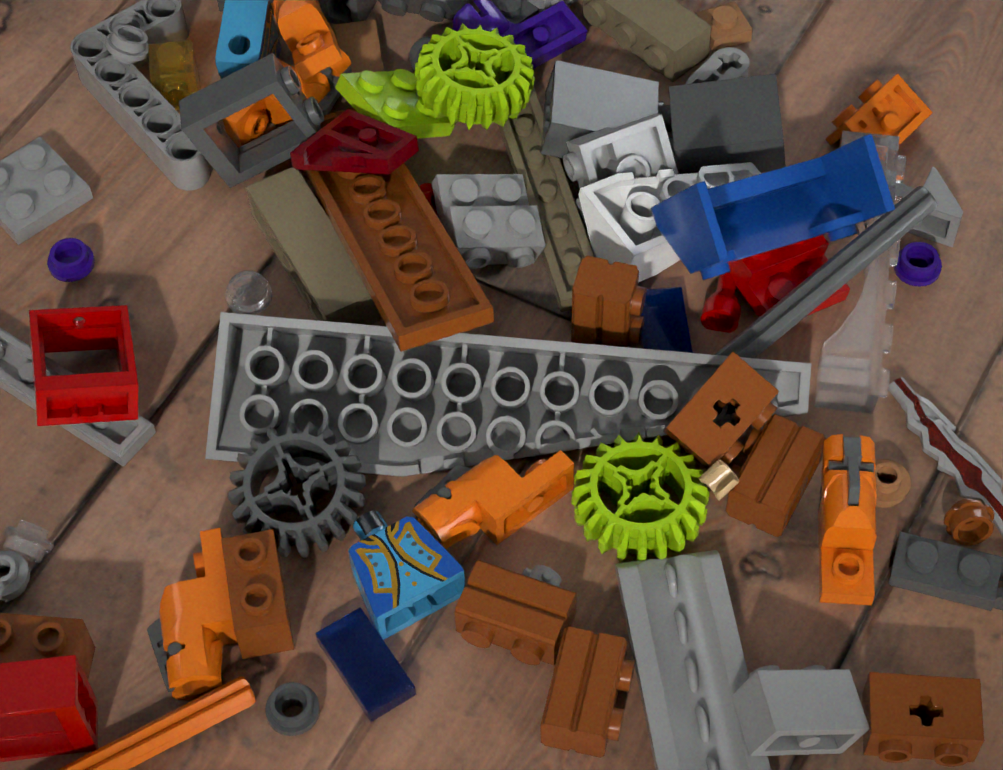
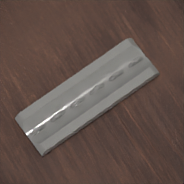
[615,550,771,770]

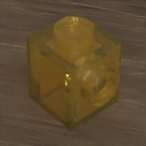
[149,40,201,110]

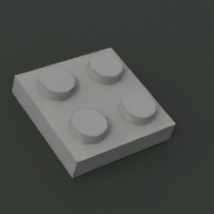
[0,137,93,245]

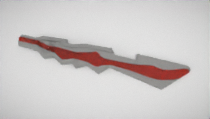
[888,377,1003,537]

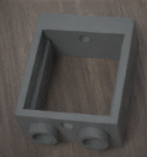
[179,53,324,188]

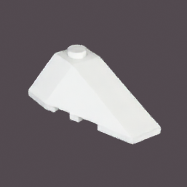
[578,162,761,282]

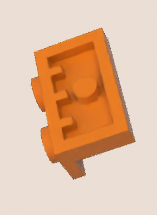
[825,73,933,163]

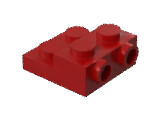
[729,235,850,317]

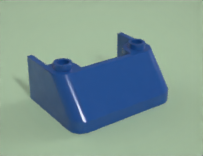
[651,134,895,280]

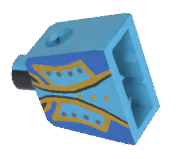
[215,0,281,79]
[348,510,465,641]

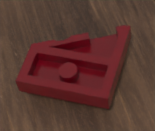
[290,109,419,174]

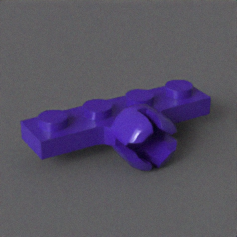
[452,0,588,84]

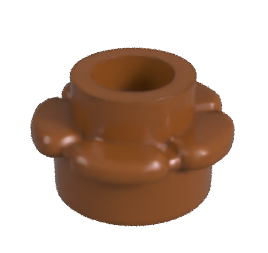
[944,499,995,546]

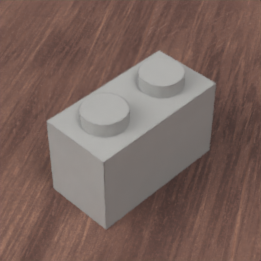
[731,665,870,756]

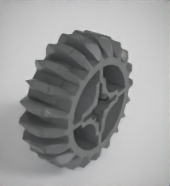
[228,421,366,558]

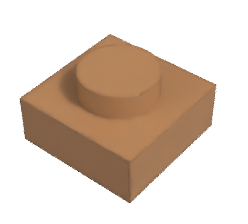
[696,1,753,53]

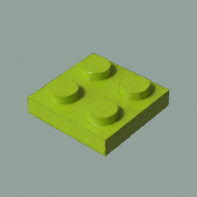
[335,69,455,139]

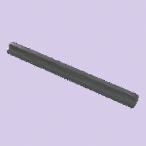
[714,186,937,358]

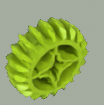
[414,23,535,131]
[571,432,709,563]

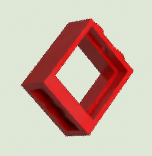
[29,305,138,426]
[0,655,98,762]

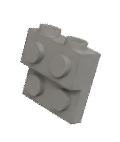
[563,113,678,224]
[431,174,546,269]

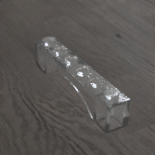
[814,131,906,414]

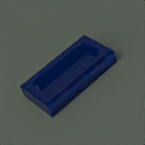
[640,287,693,353]
[315,607,416,722]

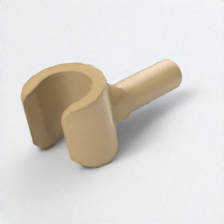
[698,459,740,501]

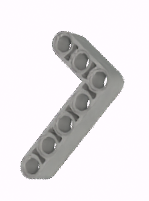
[70,0,210,191]

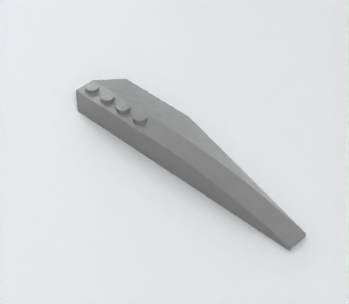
[205,312,811,477]

